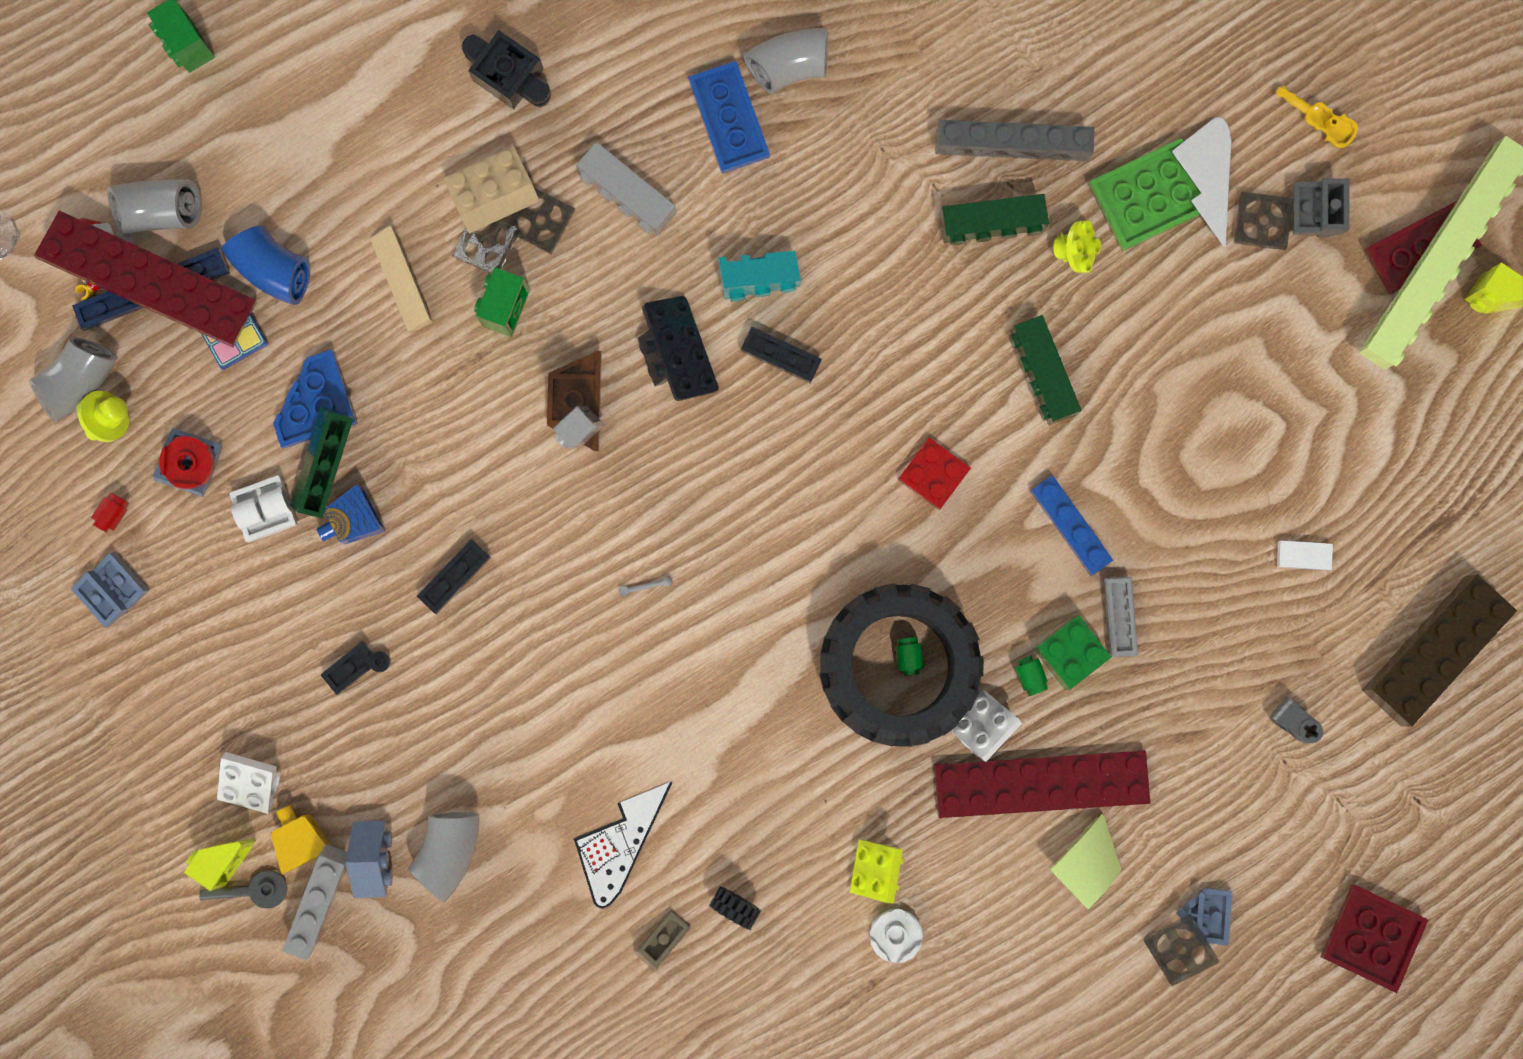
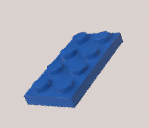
[688,61,770,174]

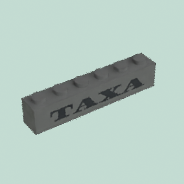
[936,120,1095,161]

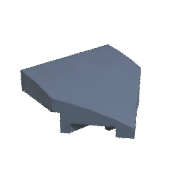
[1176,888,1233,946]

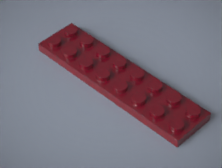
[34,210,256,348]
[934,750,1151,818]

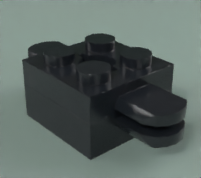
[462,30,551,110]

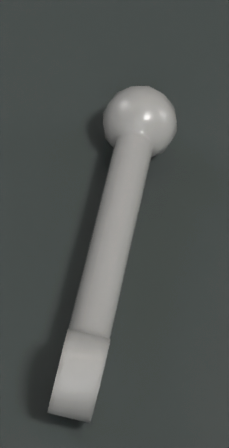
[619,577,672,597]

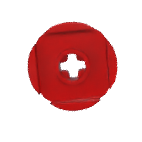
[159,436,215,489]

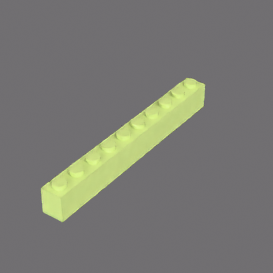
[1358,136,1523,370]

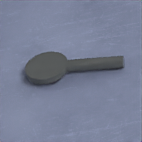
[199,870,287,909]

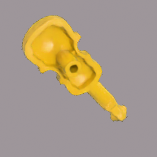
[1276,86,1358,149]

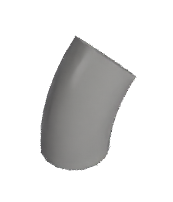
[743,28,828,94]
[107,179,202,235]
[29,337,118,423]
[408,812,480,903]

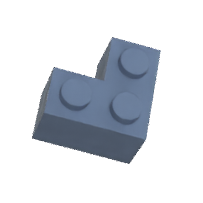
[345,820,393,898]

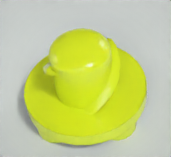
[1053,220,1101,273]
[76,391,129,442]

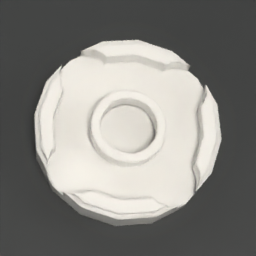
[869,908,923,963]

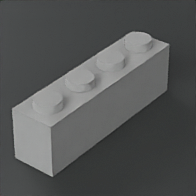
[576,142,677,236]
[553,406,605,449]
[282,844,347,961]

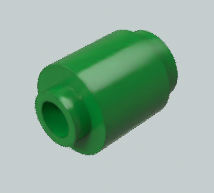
[895,637,924,676]
[1014,655,1048,696]

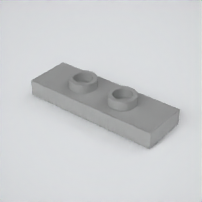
[1104,577,1138,657]

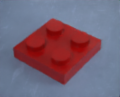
[898,437,971,511]

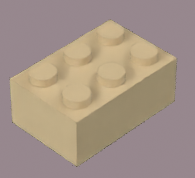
[443,146,540,234]

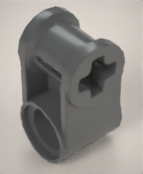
[1269,697,1323,743]

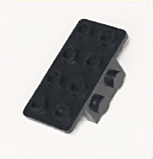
[637,296,719,401]

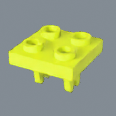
[850,840,904,904]

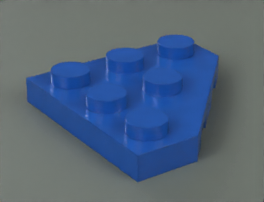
[273,349,358,449]

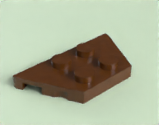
[547,351,602,451]

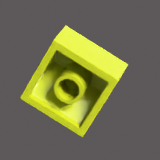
[1464,262,1523,314]
[184,838,256,891]

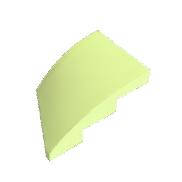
[1049,814,1121,909]

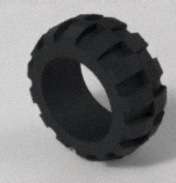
[819,583,984,747]

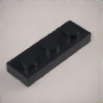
[741,326,822,384]
[416,539,491,615]

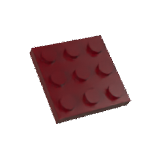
[1320,884,1429,993]

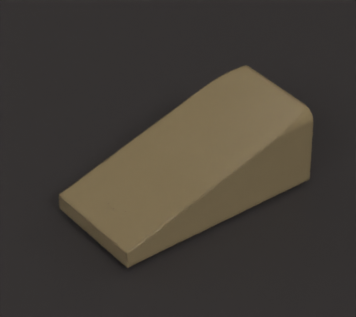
[634,910,691,970]

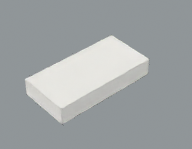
[1277,541,1333,571]

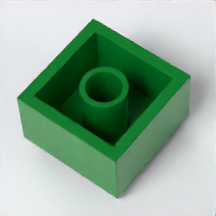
[147,0,215,73]
[474,267,530,337]
[1032,615,1112,690]

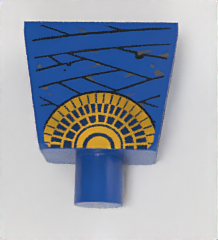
[316,484,385,544]

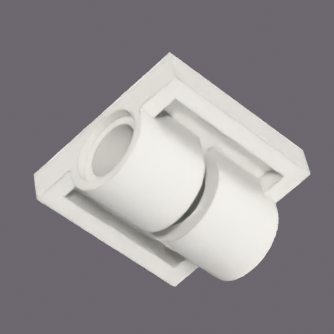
[229,475,298,543]
[950,690,1022,762]
[217,752,280,814]

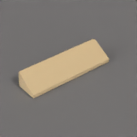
[370,226,433,333]

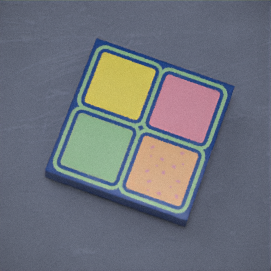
[201,314,269,370]

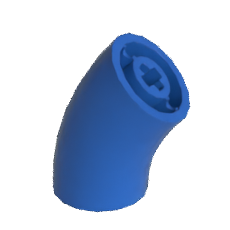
[221,226,310,305]

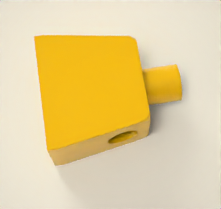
[271,805,333,874]

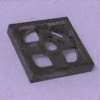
[505,188,575,255]
[1234,191,1293,250]
[452,220,520,274]
[1143,914,1219,987]

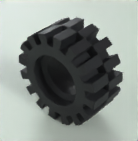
[709,886,761,930]

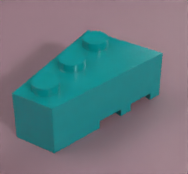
[718,251,801,302]

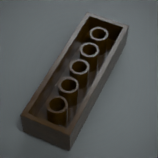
[1362,574,1518,727]

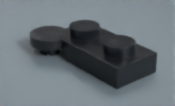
[320,641,391,695]

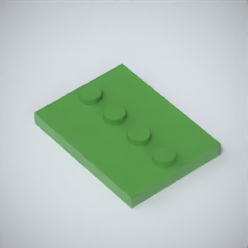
[1089,138,1202,251]

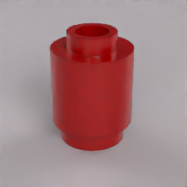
[91,492,129,533]

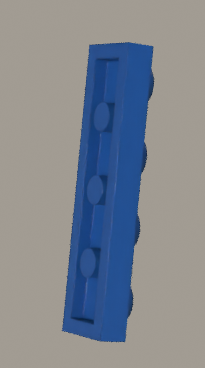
[1030,475,1114,576]

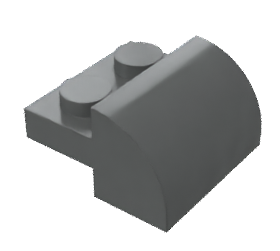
[1293,178,1349,237]

